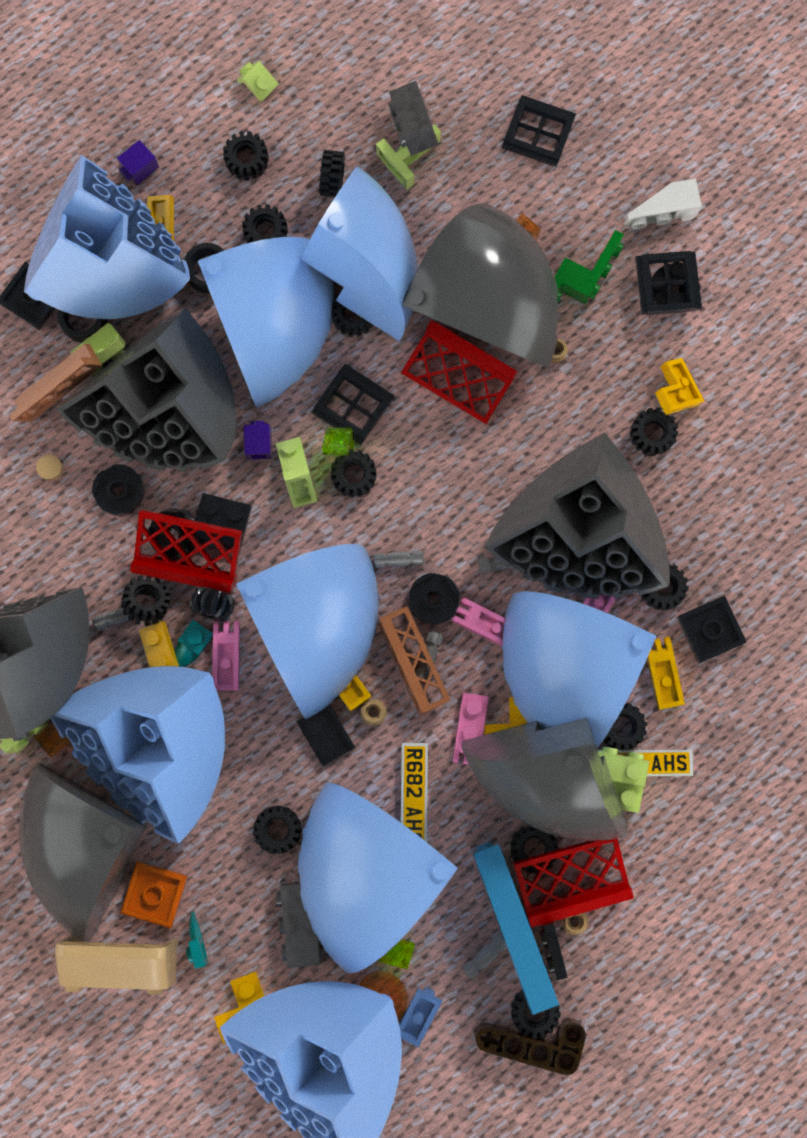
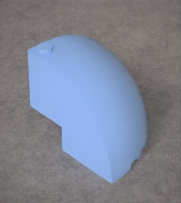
[24,155,190,319]
[301,166,417,341]
[198,237,335,408]
[236,544,379,719]
[501,591,656,748]
[51,666,225,844]
[298,782,458,974]
[220,981,402,1138]

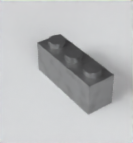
[388,81,439,156]
[276,882,322,968]

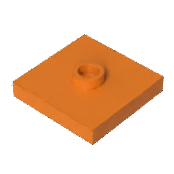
[120,861,188,929]

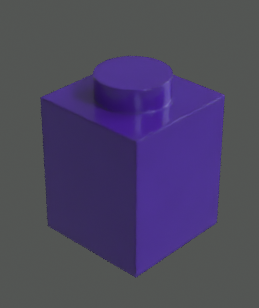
[117,140,159,185]
[244,421,273,460]

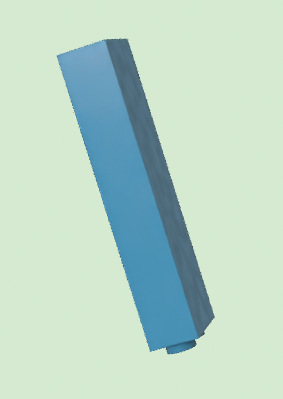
[473,842,559,1015]

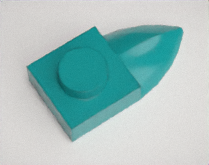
[175,620,213,667]
[186,911,209,969]

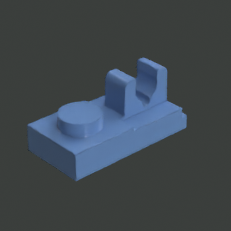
[399,987,442,1048]

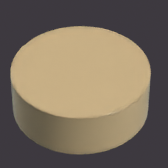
[36,455,63,481]

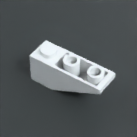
[624,179,702,229]

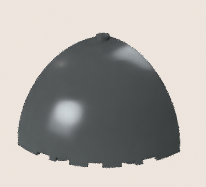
[403,203,560,368]
[56,308,236,471]
[485,433,670,599]
[0,587,89,741]
[461,718,628,841]
[19,763,147,942]

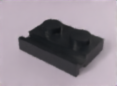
[297,704,355,767]
[539,922,568,980]

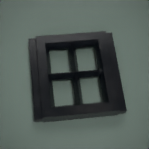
[502,95,576,167]
[635,251,702,315]
[311,364,395,445]

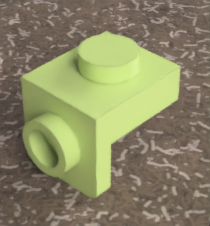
[237,61,279,101]

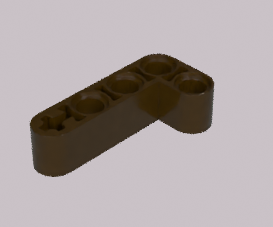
[474,1018,586,1075]

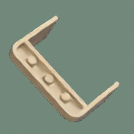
[55,935,178,995]

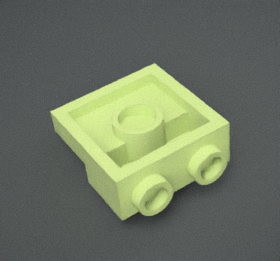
[598,747,649,813]

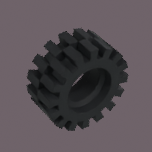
[223,131,269,180]
[319,150,345,197]
[242,204,288,243]
[332,295,374,337]
[630,407,679,456]
[330,449,377,498]
[641,563,689,611]
[121,575,171,626]
[603,703,647,750]
[253,806,302,854]
[510,825,559,873]
[510,989,561,1039]

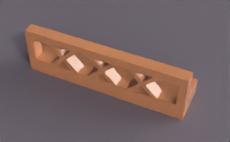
[9,344,102,422]
[377,606,451,716]

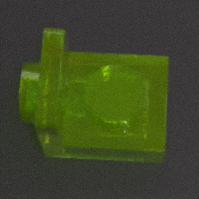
[322,428,354,456]
[377,939,416,969]

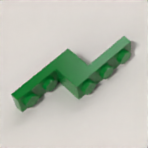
[554,230,624,305]

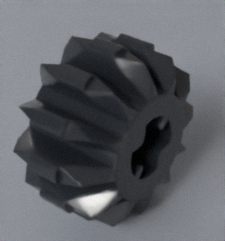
[189,586,235,622]

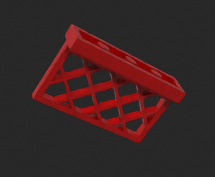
[401,320,518,424]
[130,510,242,594]
[513,838,634,928]

